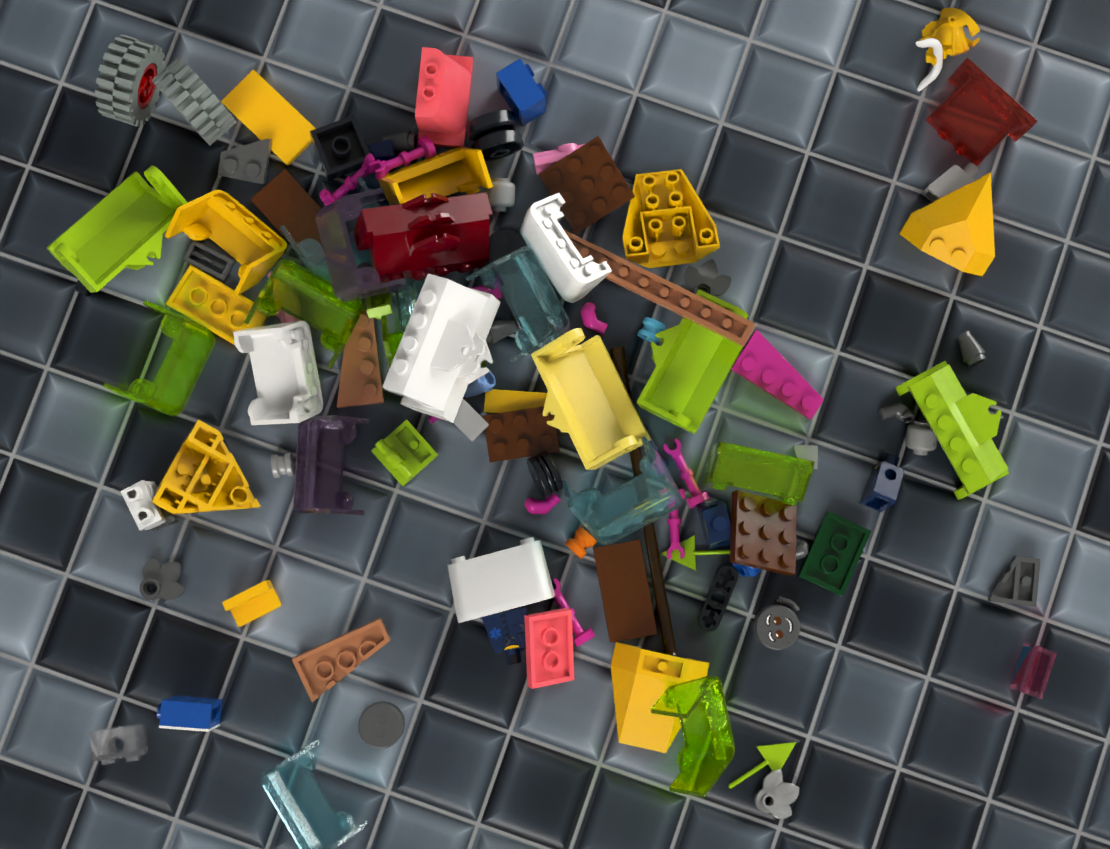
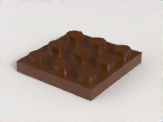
[539,136,635,234]
[730,490,797,576]

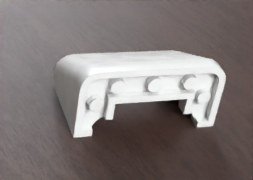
[520,193,612,303]
[233,321,323,425]
[447,537,555,623]

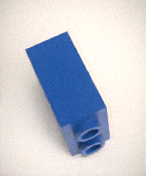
[157,696,223,732]

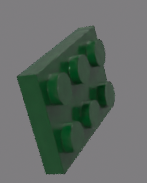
[798,511,871,596]

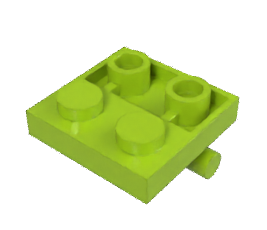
[371,420,439,487]

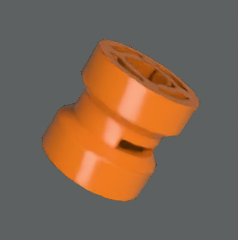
[564,526,598,559]

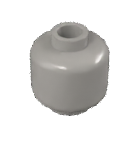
[485,178,516,212]
[906,420,938,455]

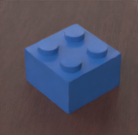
[496,59,547,126]

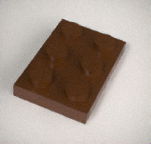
[483,406,560,463]

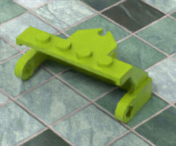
[46,165,188,293]
[637,289,749,435]
[895,361,1009,500]

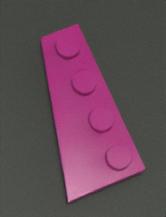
[731,330,824,420]

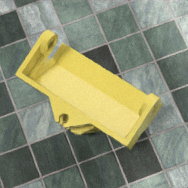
[531,328,651,470]

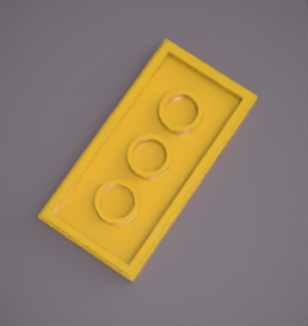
[221,69,316,166]
[166,264,271,345]

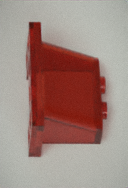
[925,58,1037,166]

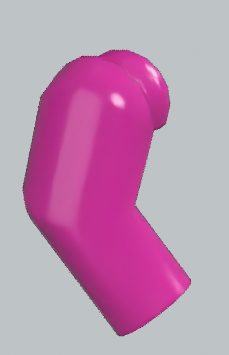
[580,302,608,335]
[524,494,561,515]

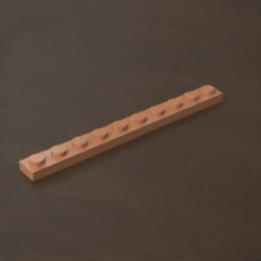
[563,229,756,347]

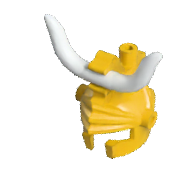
[915,8,980,92]

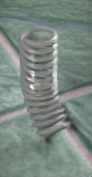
[777,596,799,612]

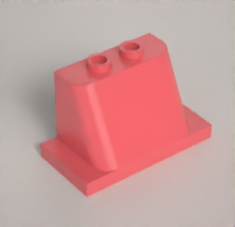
[415,47,474,148]

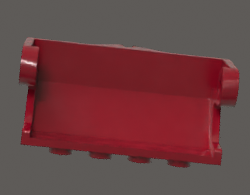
[354,192,493,285]

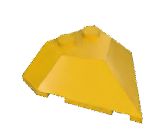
[899,172,995,277]
[151,419,261,514]

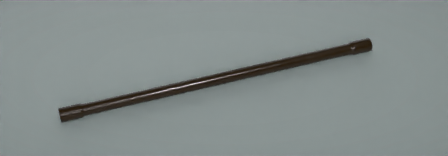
[610,347,679,657]

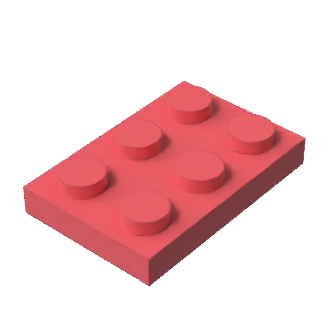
[524,608,574,689]

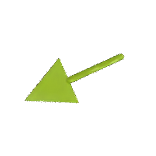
[661,535,730,571]
[728,742,796,789]

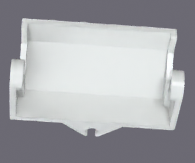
[382,274,501,423]

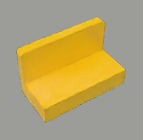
[222,580,282,627]

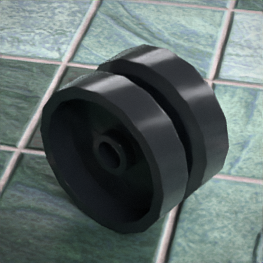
[466,110,524,161]

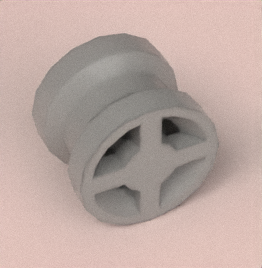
[271,452,295,478]

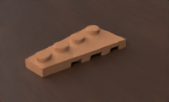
[337,310,385,409]
[292,617,391,702]

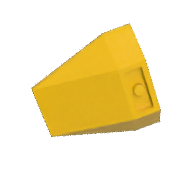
[622,169,720,268]
[610,642,709,753]

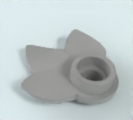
[754,769,799,819]

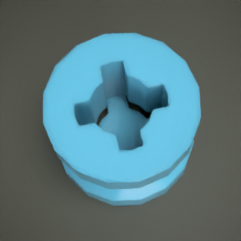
[637,317,666,344]

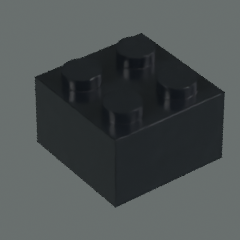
[310,115,370,181]

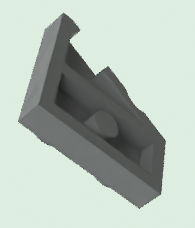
[218,139,272,184]
[988,556,1040,607]

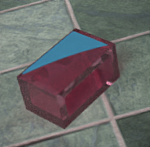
[1009,643,1057,699]

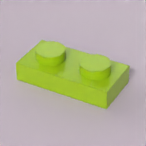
[366,288,392,319]

